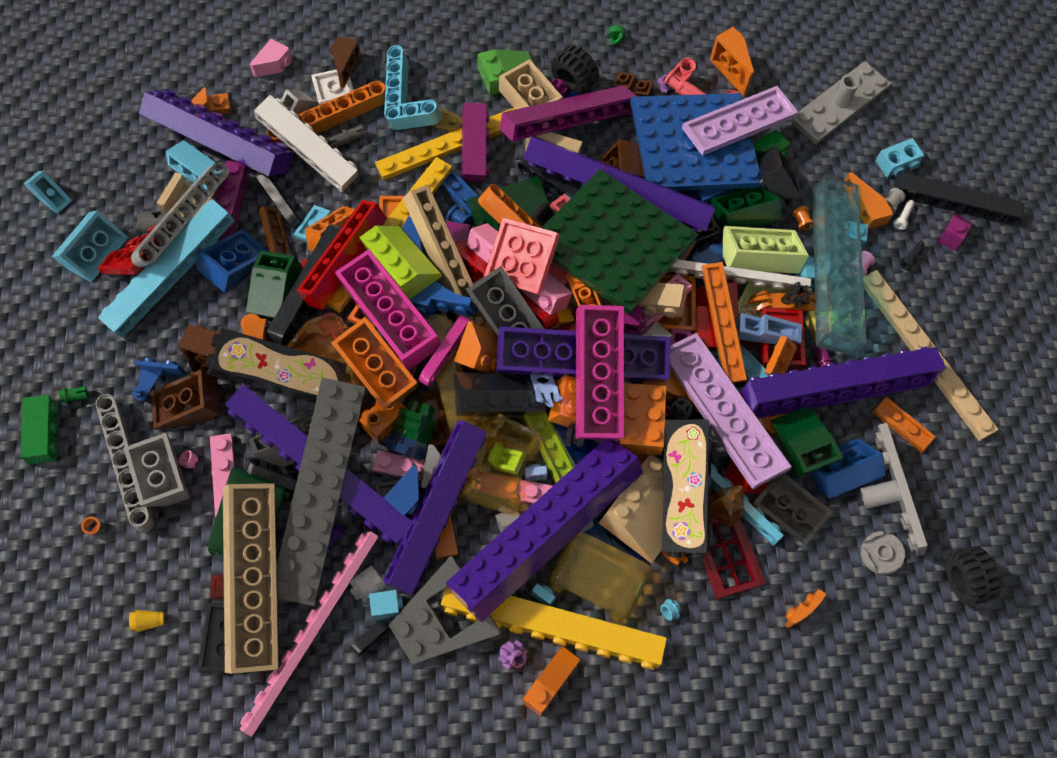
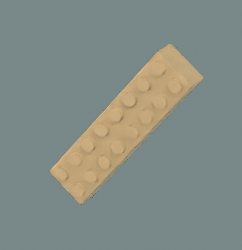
[223,484,278,674]

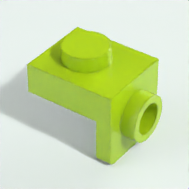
[488,442,526,475]

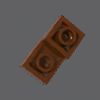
[613,72,655,97]

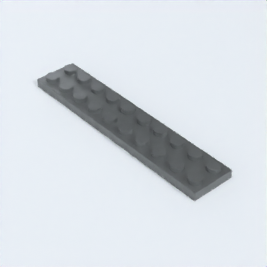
[276,377,365,606]

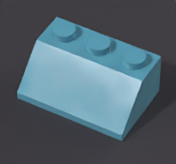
[52,210,128,282]

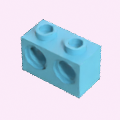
[875,138,924,178]

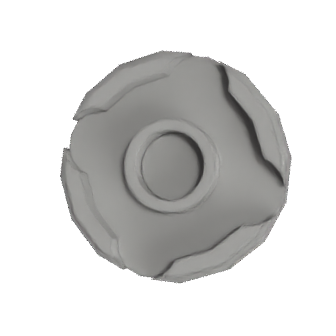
[861,531,905,575]

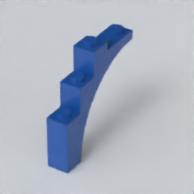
[402,216,477,316]

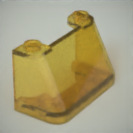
[457,413,542,514]
[547,531,652,625]

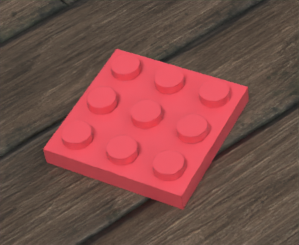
[484,218,560,295]

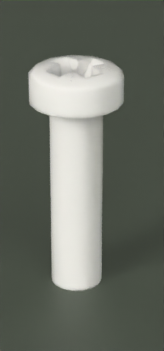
[894,200,915,230]

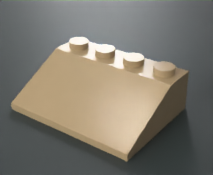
[599,455,664,563]

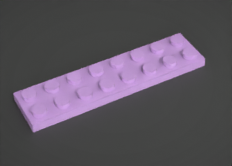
[670,333,791,489]

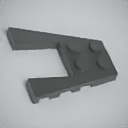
[389,556,501,664]

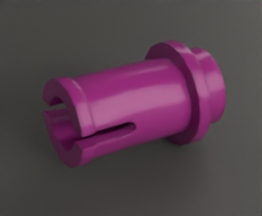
[813,343,833,367]

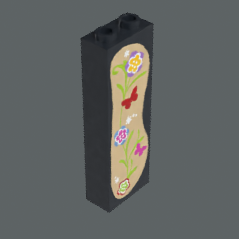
[205,328,347,404]
[662,420,712,558]

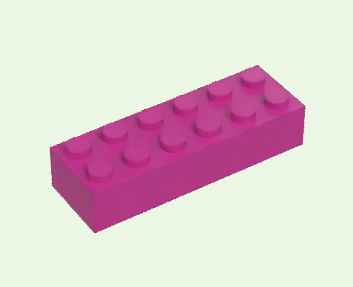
[335,249,441,370]
[576,305,624,440]

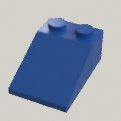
[195,229,270,292]

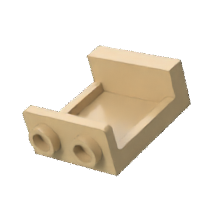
[157,172,218,218]

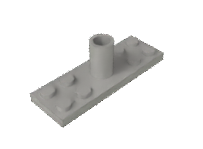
[790,61,891,145]
[860,423,927,556]

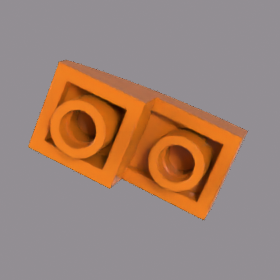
[785,589,826,628]

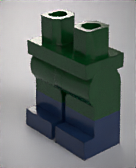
[382,399,438,462]

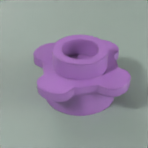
[657,74,676,93]

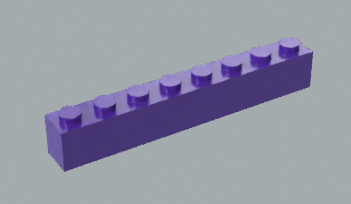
[383,420,487,595]

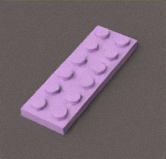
[682,86,798,156]

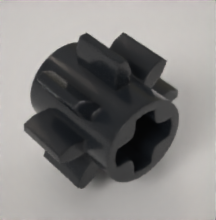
[784,282,811,308]

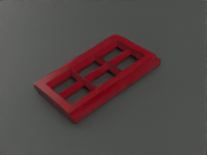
[701,511,766,600]

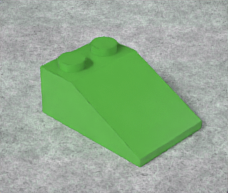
[477,49,534,96]

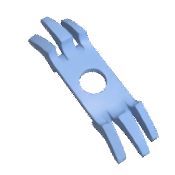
[530,375,562,407]

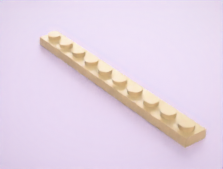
[859,270,999,441]

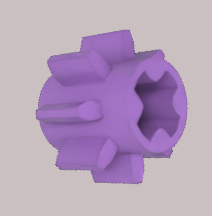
[498,640,528,670]

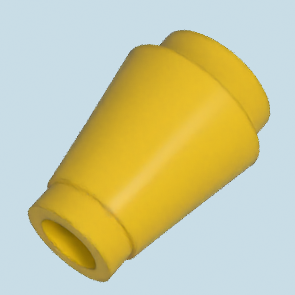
[129,610,164,633]

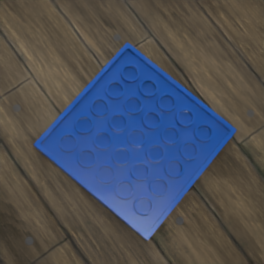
[630,93,761,191]

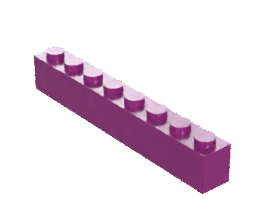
[500,85,637,142]

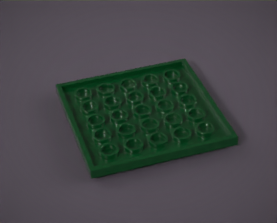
[542,169,698,315]

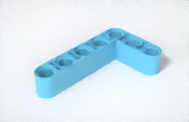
[384,45,442,130]

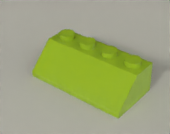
[359,226,442,300]

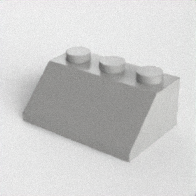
[124,433,190,507]

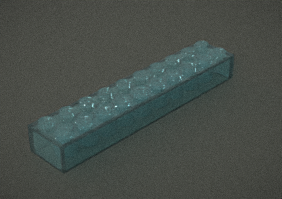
[813,175,866,356]

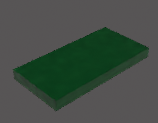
[467,176,550,227]

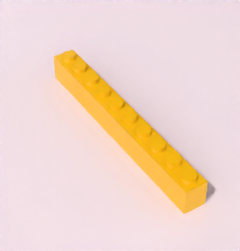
[441,587,667,670]

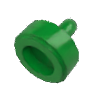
[608,25,626,45]

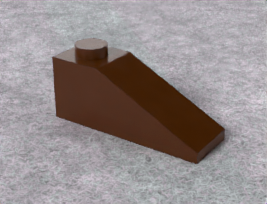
[331,37,361,88]

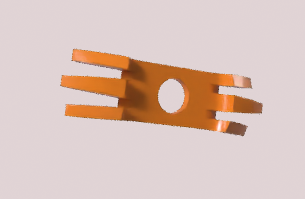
[748,290,825,314]

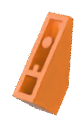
[843,172,893,229]
[305,206,355,251]
[522,646,580,716]

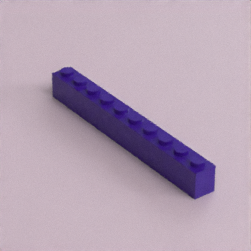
[523,136,716,232]
[225,385,411,545]

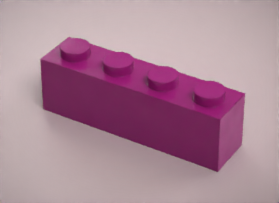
[461,102,489,182]
[215,161,250,240]

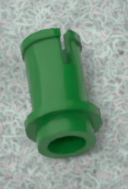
[59,386,88,404]

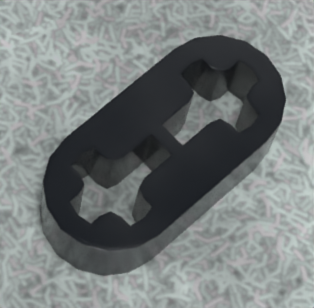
[350,619,390,657]

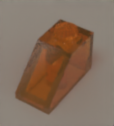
[710,485,744,527]

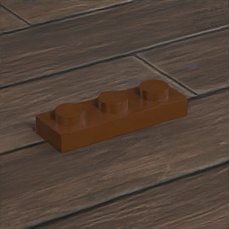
[259,205,291,255]

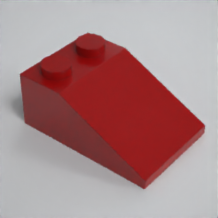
[758,308,806,373]

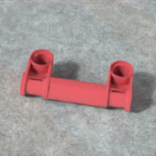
[663,58,738,95]

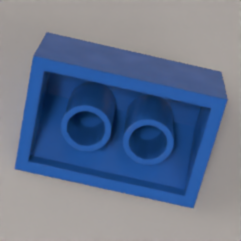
[811,438,885,498]

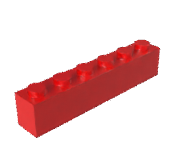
[296,200,387,310]

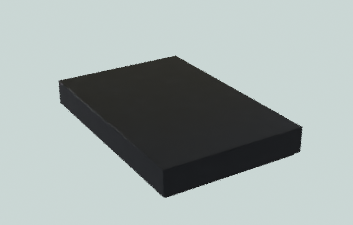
[197,603,245,675]

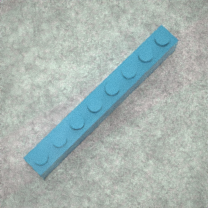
[98,199,235,338]

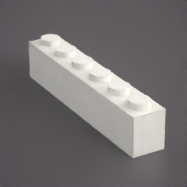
[254,95,357,192]

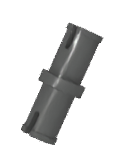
[326,124,366,149]

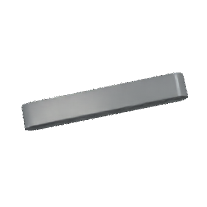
[131,162,229,267]
[96,394,155,533]

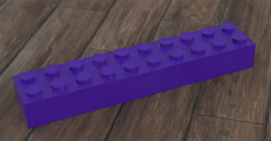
[740,347,946,419]
[446,440,643,623]

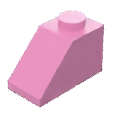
[250,39,292,77]

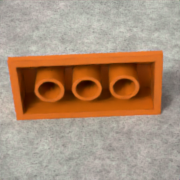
[331,317,419,410]

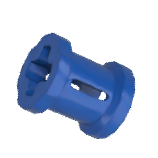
[446,205,472,224]

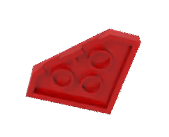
[97,225,171,274]

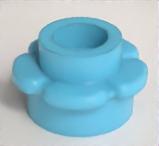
[660,599,681,621]

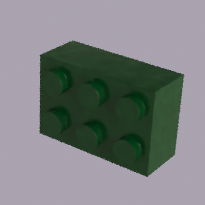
[710,185,781,230]

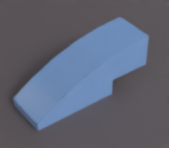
[735,313,802,344]

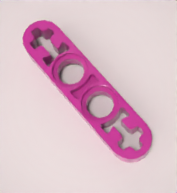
[419,316,471,387]

